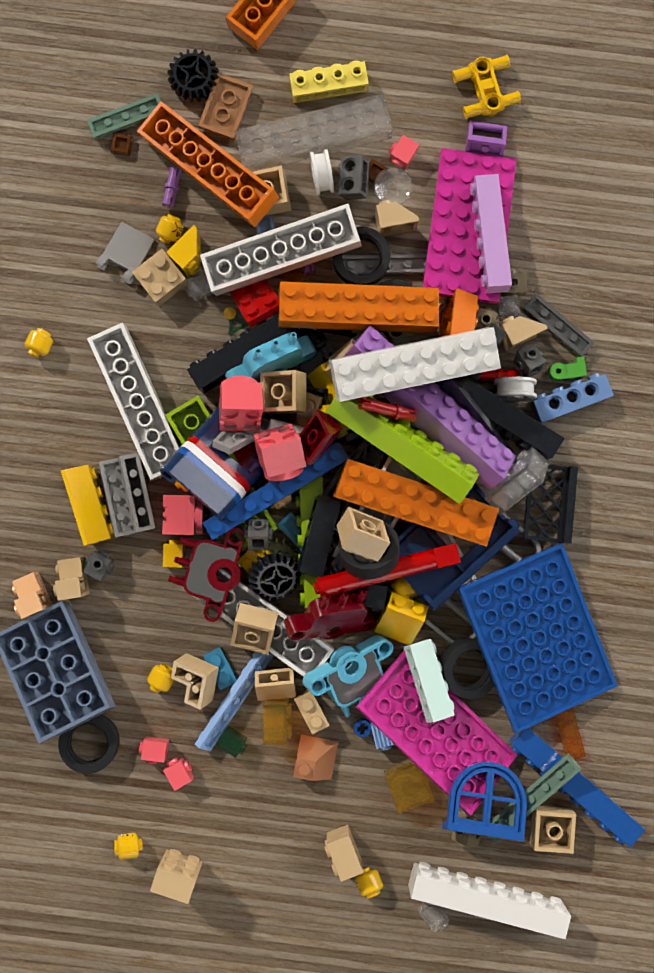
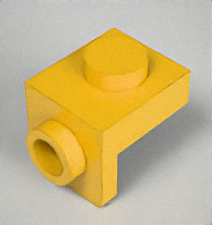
[237,550,271,573]

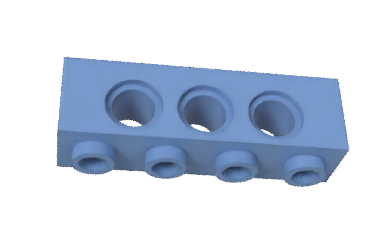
[530,373,614,423]

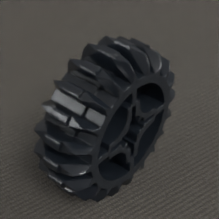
[167,49,219,103]
[248,550,301,601]

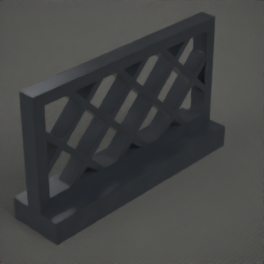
[523,462,578,545]

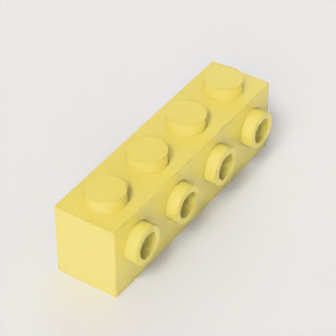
[289,61,369,103]

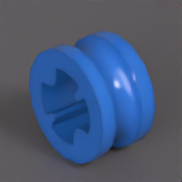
[354,718,371,737]

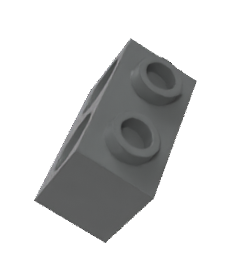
[337,155,369,200]

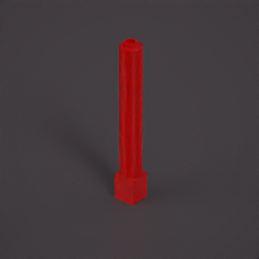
[313,543,461,598]

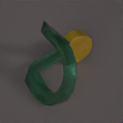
[224,307,248,336]

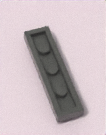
[523,293,595,357]

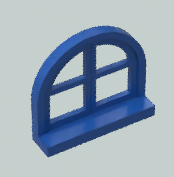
[442,762,527,841]

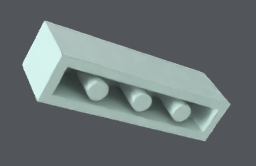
[404,639,454,723]

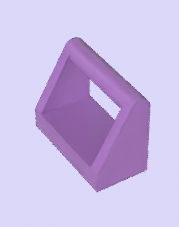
[465,121,507,157]

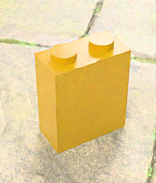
[375,592,429,645]

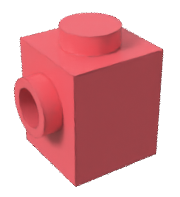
[389,135,419,170]
[139,736,169,764]
[163,757,194,791]

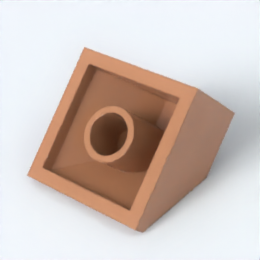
[293,734,339,781]

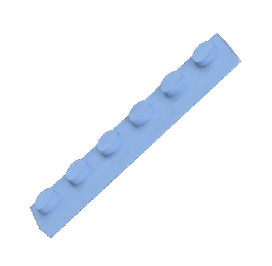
[195,652,274,751]

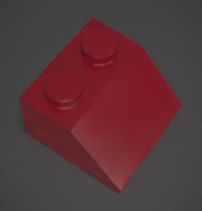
[299,410,342,465]

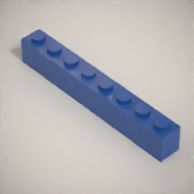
[203,442,349,540]
[509,728,645,848]

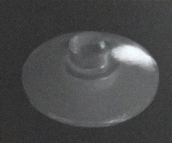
[374,167,413,204]

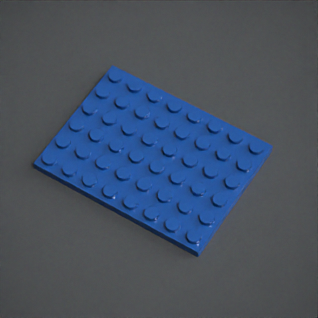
[458,543,618,733]

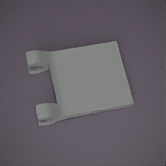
[96,222,155,285]

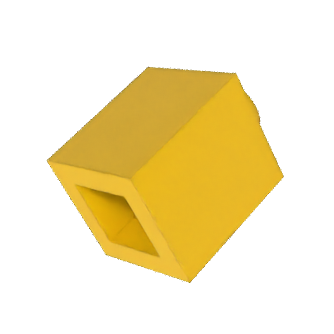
[163,540,185,568]

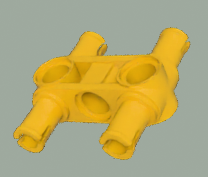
[452,55,521,119]

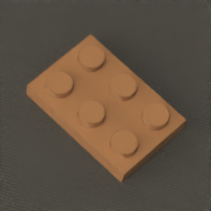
[198,73,254,141]

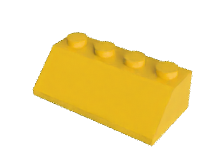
[61,465,114,546]

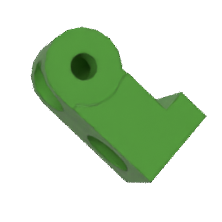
[548,357,587,381]

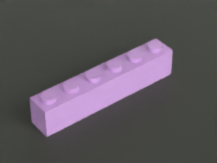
[470,174,512,294]

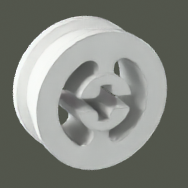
[310,149,334,195]
[494,377,537,402]

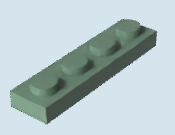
[87,93,161,140]

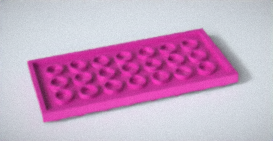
[423,148,517,304]
[356,650,517,816]

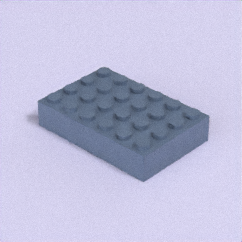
[0,601,116,744]

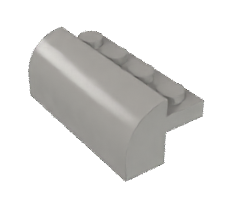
[98,453,155,538]

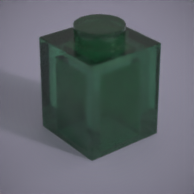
[216,726,248,758]

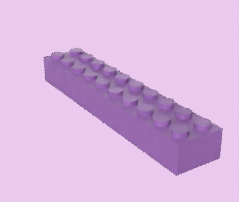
[343,326,516,490]

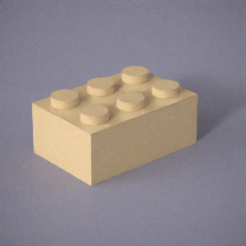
[150,849,203,904]

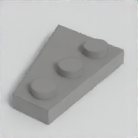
[212,417,270,454]

